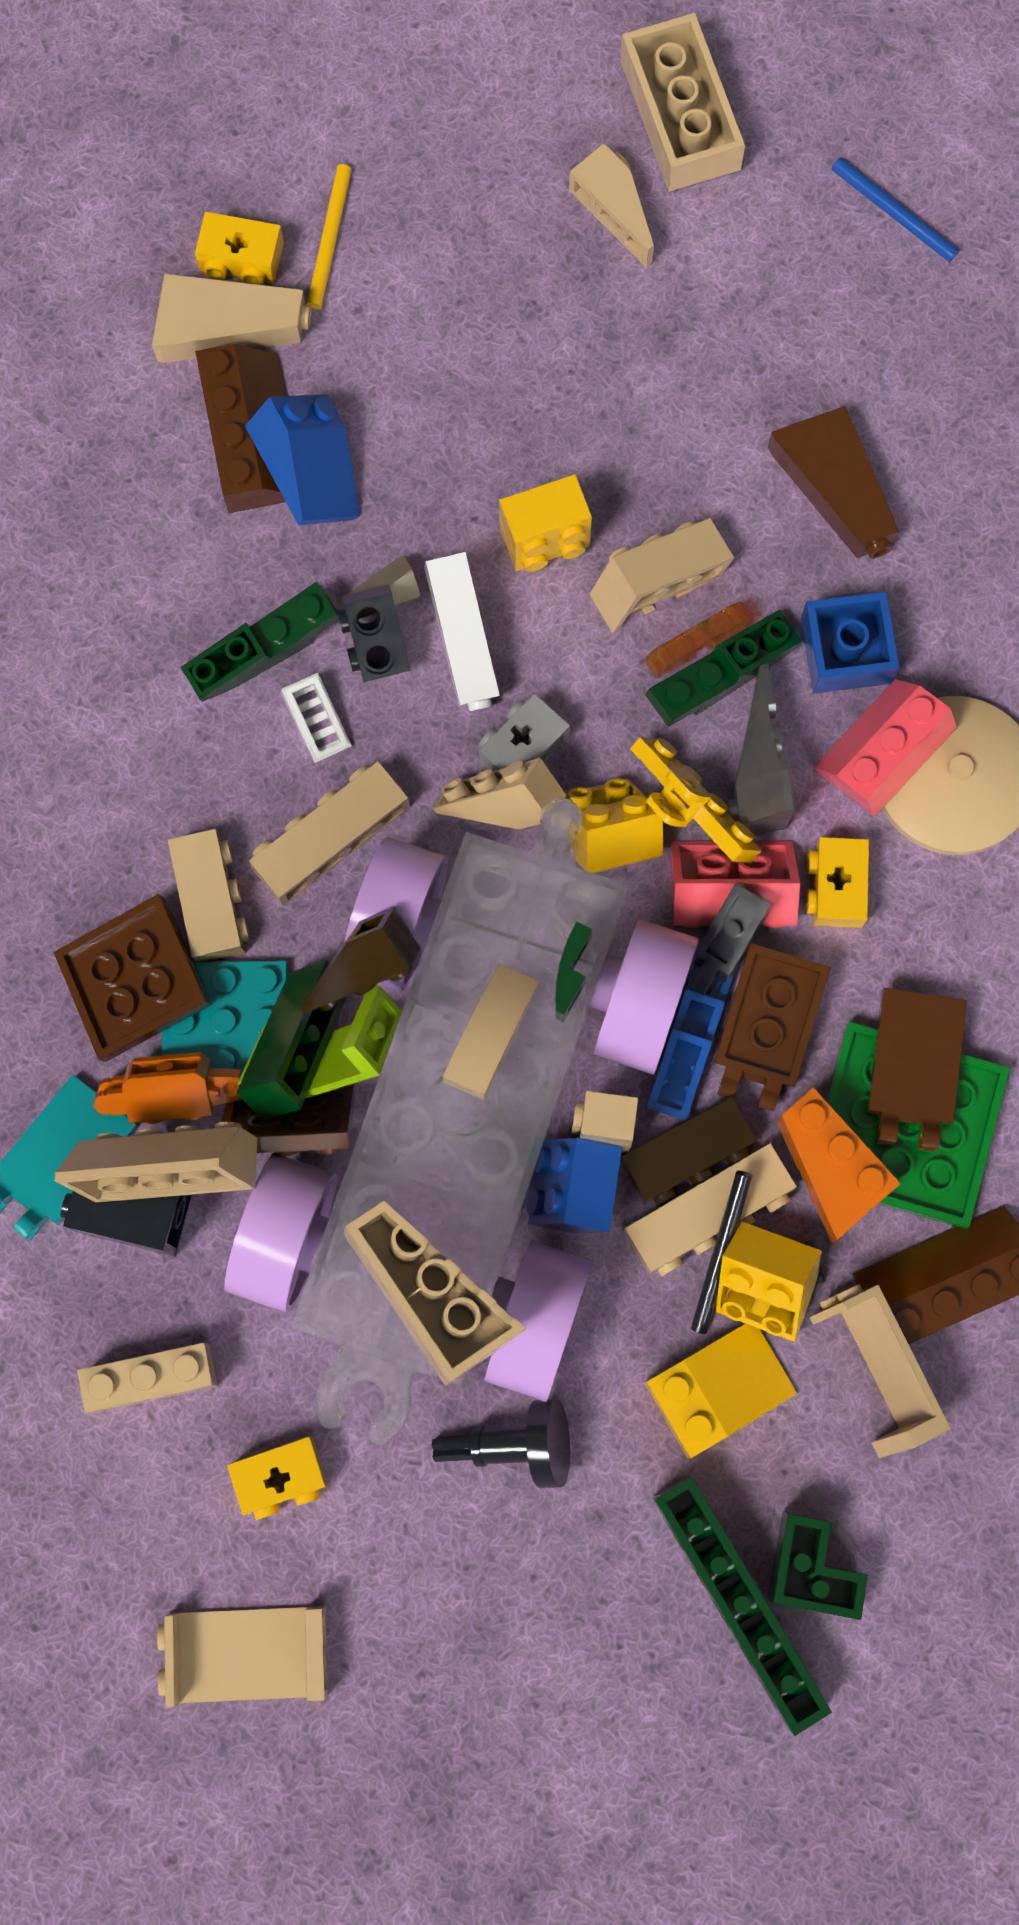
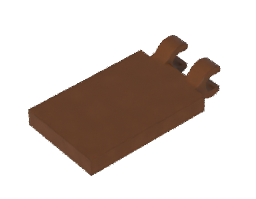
[714,944,831,1111]
[867,988,967,1152]

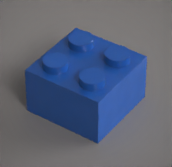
[801,592,899,694]
[526,1137,622,1233]

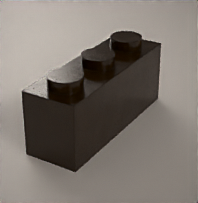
[620,1097,757,1207]

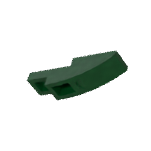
[180,581,339,702]
[645,609,803,727]

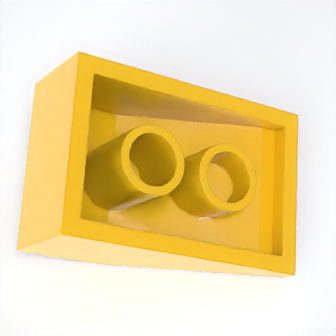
[644,1324,797,1459]

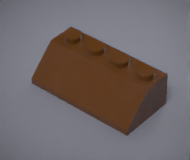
[195,344,286,513]
[852,1206,1019,1344]

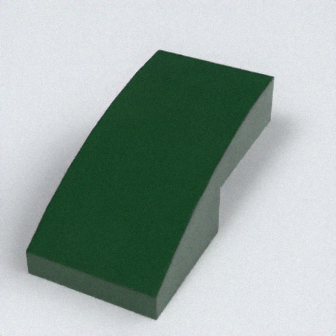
[555,921,592,1023]

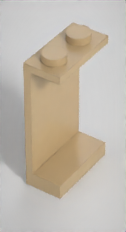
[809,1284,951,1458]
[157,1606,328,1708]

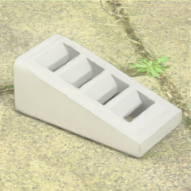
[280,673,351,763]

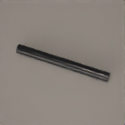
[691,1170,753,1334]

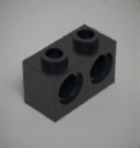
[337,585,411,682]

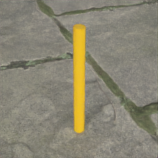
[307,164,352,310]

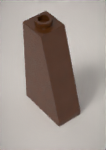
[768,406,899,559]

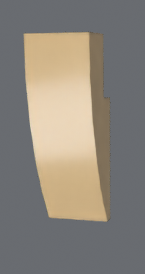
[443,964,540,1100]

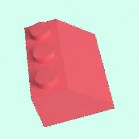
[813,679,957,817]
[671,841,800,928]

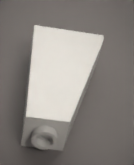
[424,552,500,712]

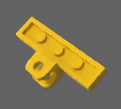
[630,737,762,863]

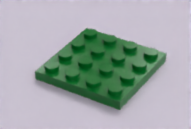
[826,1021,1010,1229]

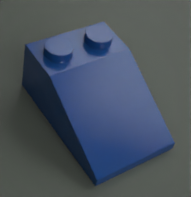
[245,394,360,526]

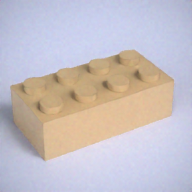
[620,13,745,192]

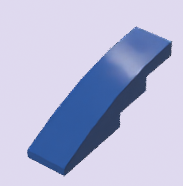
[646,956,734,1121]

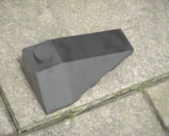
[727,664,794,833]

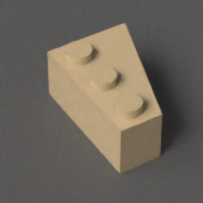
[590,518,734,633]

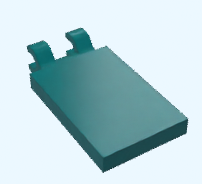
[0,1074,138,1241]

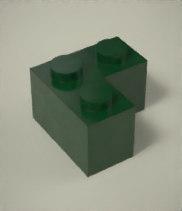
[768,1512,868,1620]

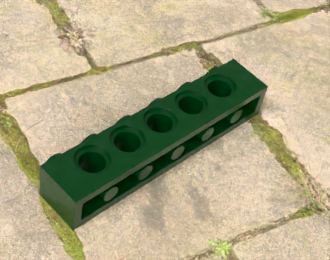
[652,1476,832,1736]

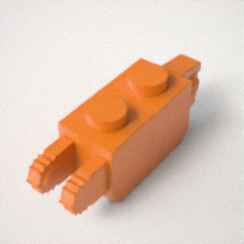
[93,1052,242,1124]

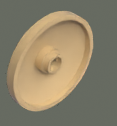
[882,696,1019,855]

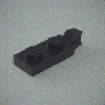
[690,882,775,996]

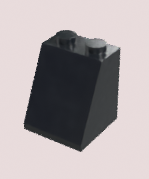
[60,1191,192,1257]

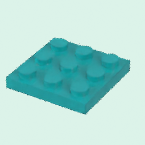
[162,961,288,1072]

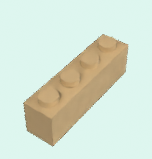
[249,761,410,906]
[623,1143,797,1277]

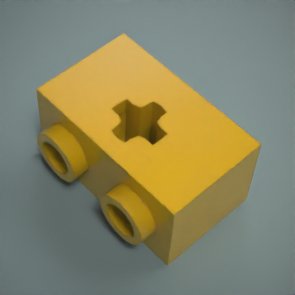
[195,212,284,285]
[806,837,869,928]
[227,1436,328,1520]

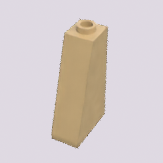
[152,274,312,363]

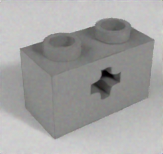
[479,694,570,771]

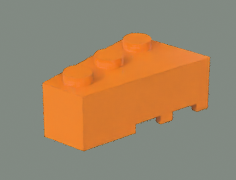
[776,1088,901,1244]

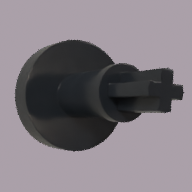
[431,1399,570,1488]

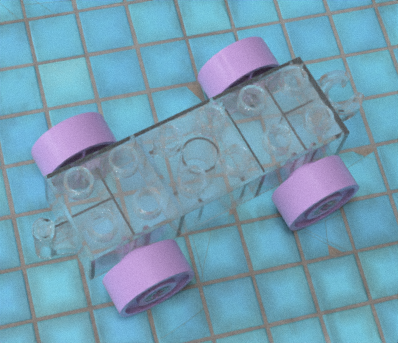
[224,798,699,1445]

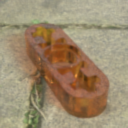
[644,602,754,678]

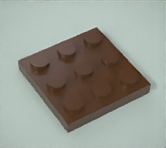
[53,894,212,1062]
[222,1084,355,1156]

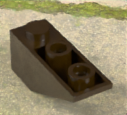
[301,907,421,1013]

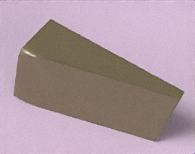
[336,556,421,620]

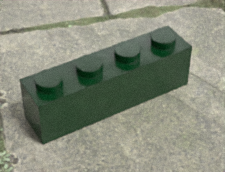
[236,960,347,1121]

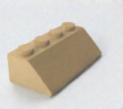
[54,1122,257,1203]

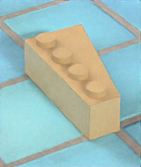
[343,1201,527,1386]

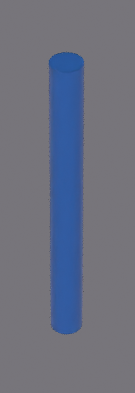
[831,157,960,263]

